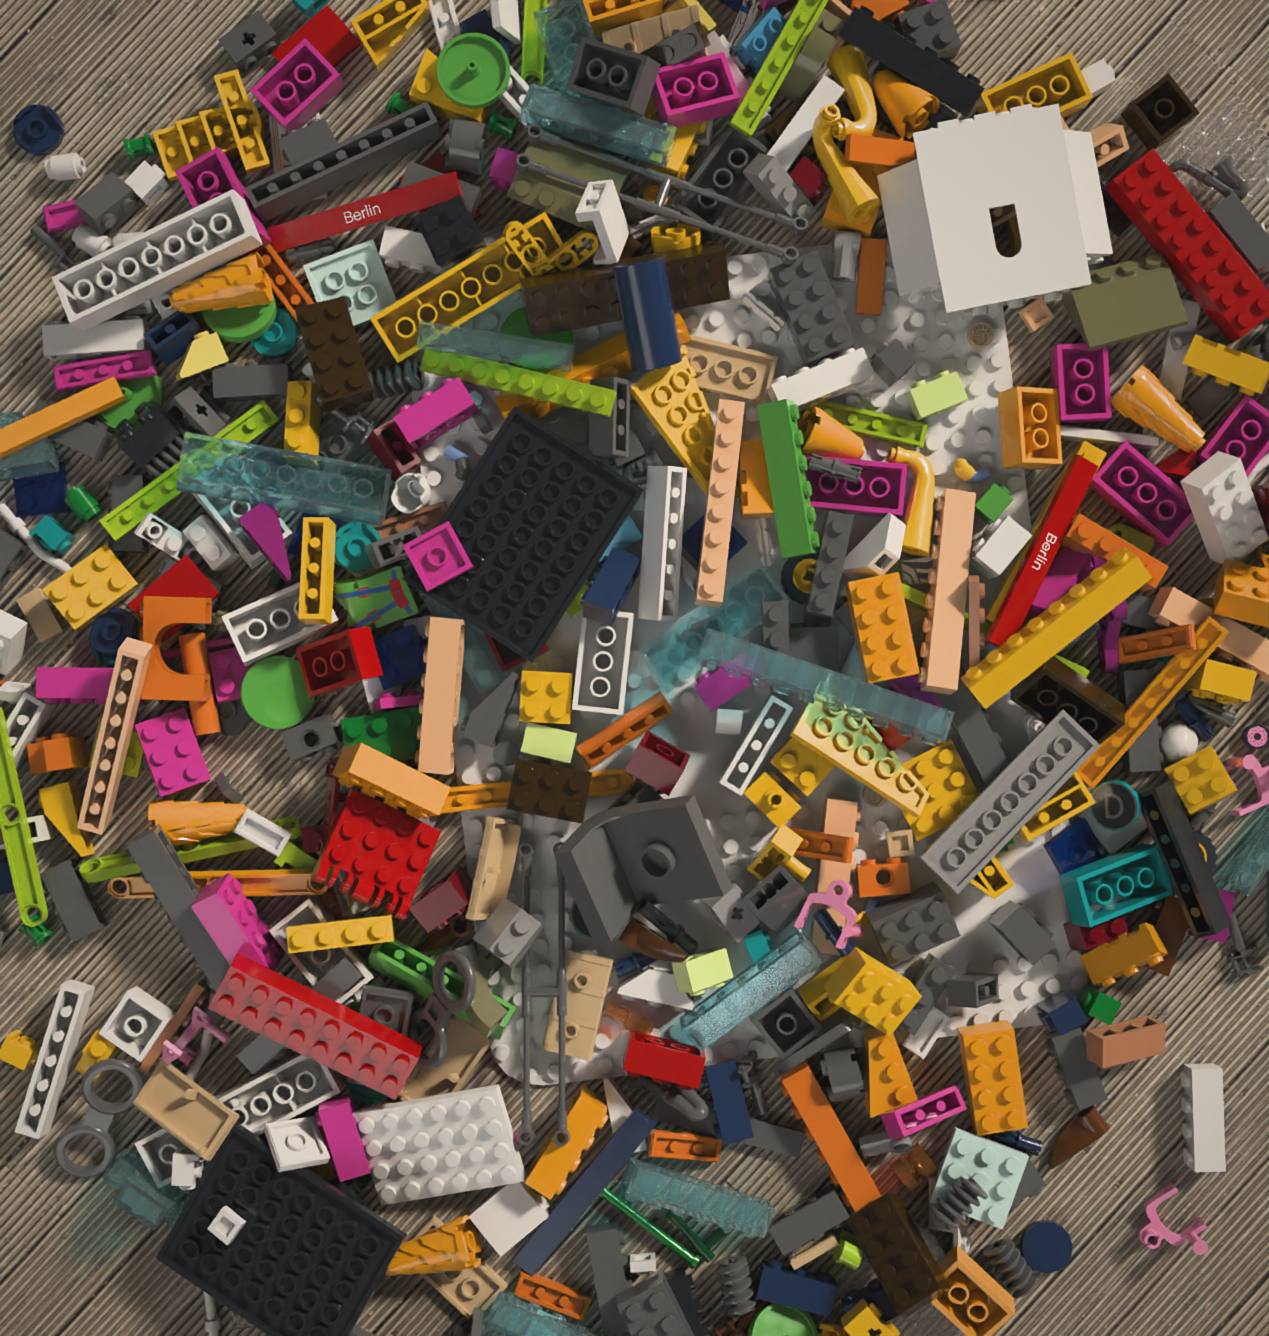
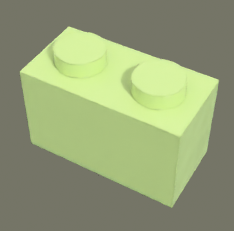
[906,370,968,421]
[521,722,578,767]
[671,948,733,996]

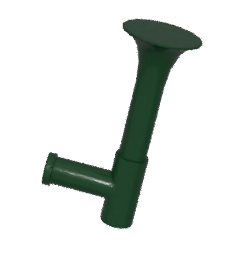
[656,1198,727,1263]

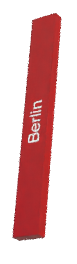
[267,171,463,252]
[985,454,1098,647]

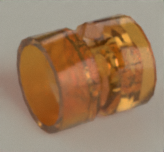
[890,1143,939,1192]

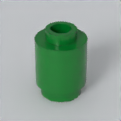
[64,485,102,523]

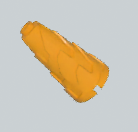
[169,252,273,313]
[1111,365,1206,453]
[148,800,251,848]
[385,1215,481,1277]

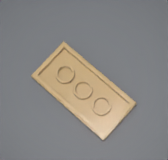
[680,335,779,405]
[411,1215,508,1320]

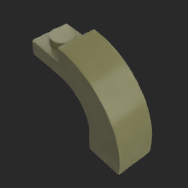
[777,9,845,103]
[462,952,508,1039]

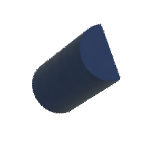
[613,257,682,371]

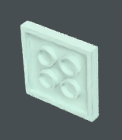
[303,239,397,329]
[928,1127,1029,1230]

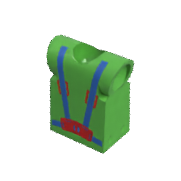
[333,560,421,631]

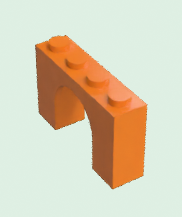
[1060,514,1169,592]
[139,596,212,701]

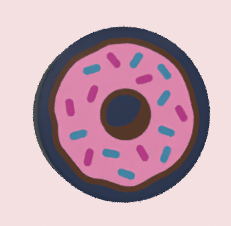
[1242,724,1269,749]

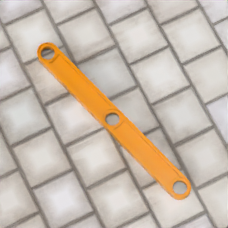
[108,869,328,899]

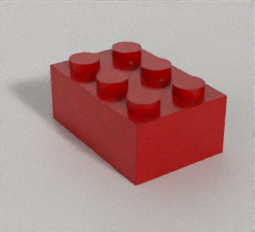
[296,626,383,697]
[623,1030,706,1090]

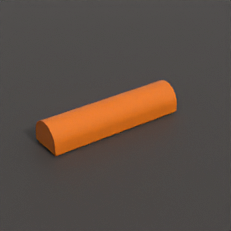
[248,244,314,323]
[178,632,221,736]
[576,691,674,768]

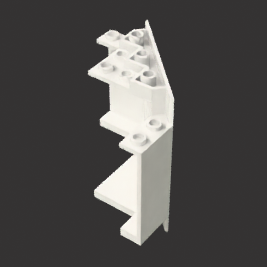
[877,104,1113,316]

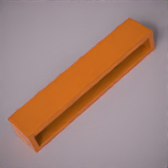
[778,1060,881,1213]

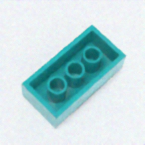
[1059,843,1174,927]

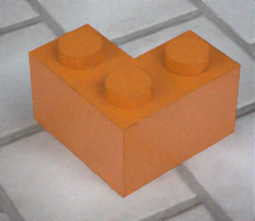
[27,732,89,775]

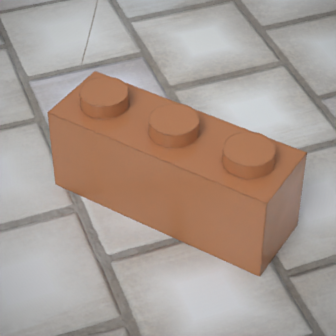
[1086,1015,1166,1069]

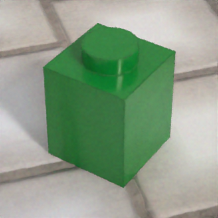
[1077,984,1122,1025]

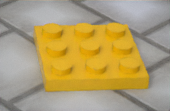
[899,739,979,841]

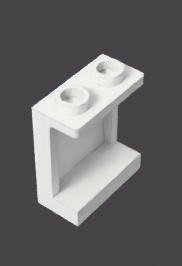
[575,180,630,265]
[468,1182,549,1257]

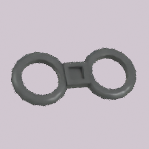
[407,950,476,1069]
[53,1058,144,1178]

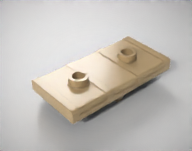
[601,4,708,63]
[465,816,522,921]
[541,948,614,1061]
[398,1014,494,1101]
[133,1060,240,1161]

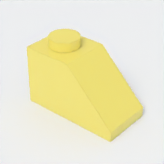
[176,331,229,381]

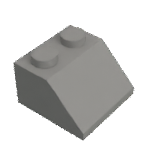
[472,898,544,970]

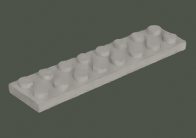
[919,709,1100,894]

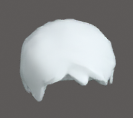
[391,473,431,514]
[1159,720,1198,763]

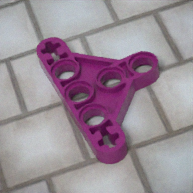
[1089,554,1128,674]

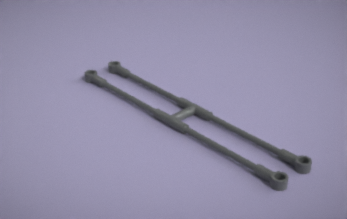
[515,124,808,265]
[518,842,571,1146]

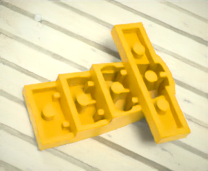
[152,69,271,182]

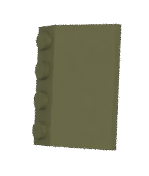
[507,126,629,235]
[1062,252,1188,351]

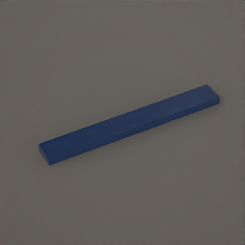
[512,1107,656,1276]

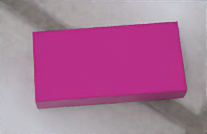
[42,199,88,234]

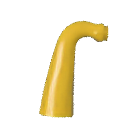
[827,45,877,141]
[812,104,879,223]
[886,446,935,558]

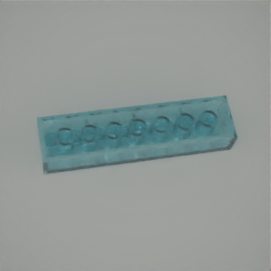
[176,432,392,526]

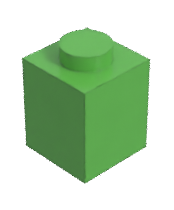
[974,483,1014,525]

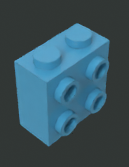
[732,7,786,77]

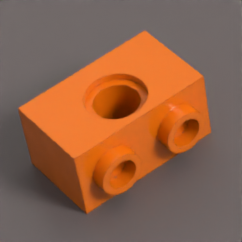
[855,856,911,898]

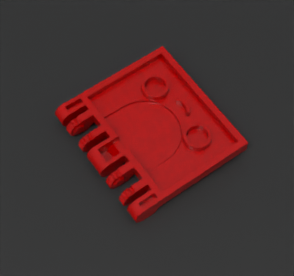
[311,789,441,921]

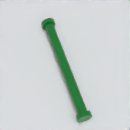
[598,1185,701,1269]

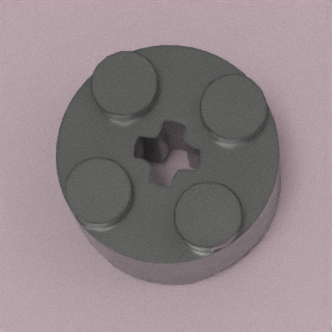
[445,118,488,175]
[820,1045,867,1103]

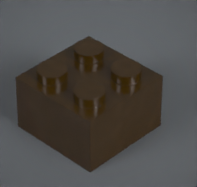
[1120,73,1200,151]

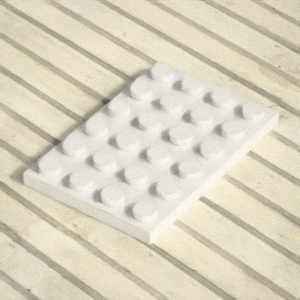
[353,1084,527,1205]

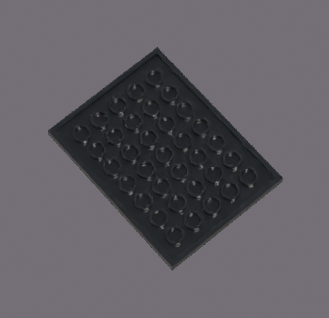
[402,406,644,663]
[156,1122,407,1336]

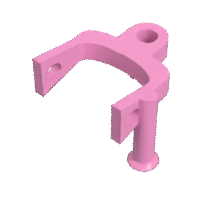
[1223,755,1269,816]
[794,880,866,949]
[161,1006,233,1067]
[1137,1181,1208,1255]

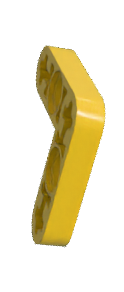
[503,221,598,276]

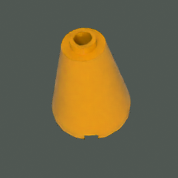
[871,69,940,139]
[797,405,865,459]

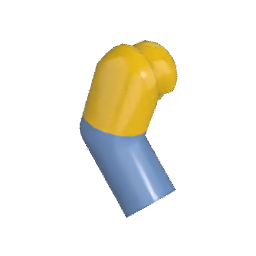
[954,458,990,483]
[854,897,879,927]

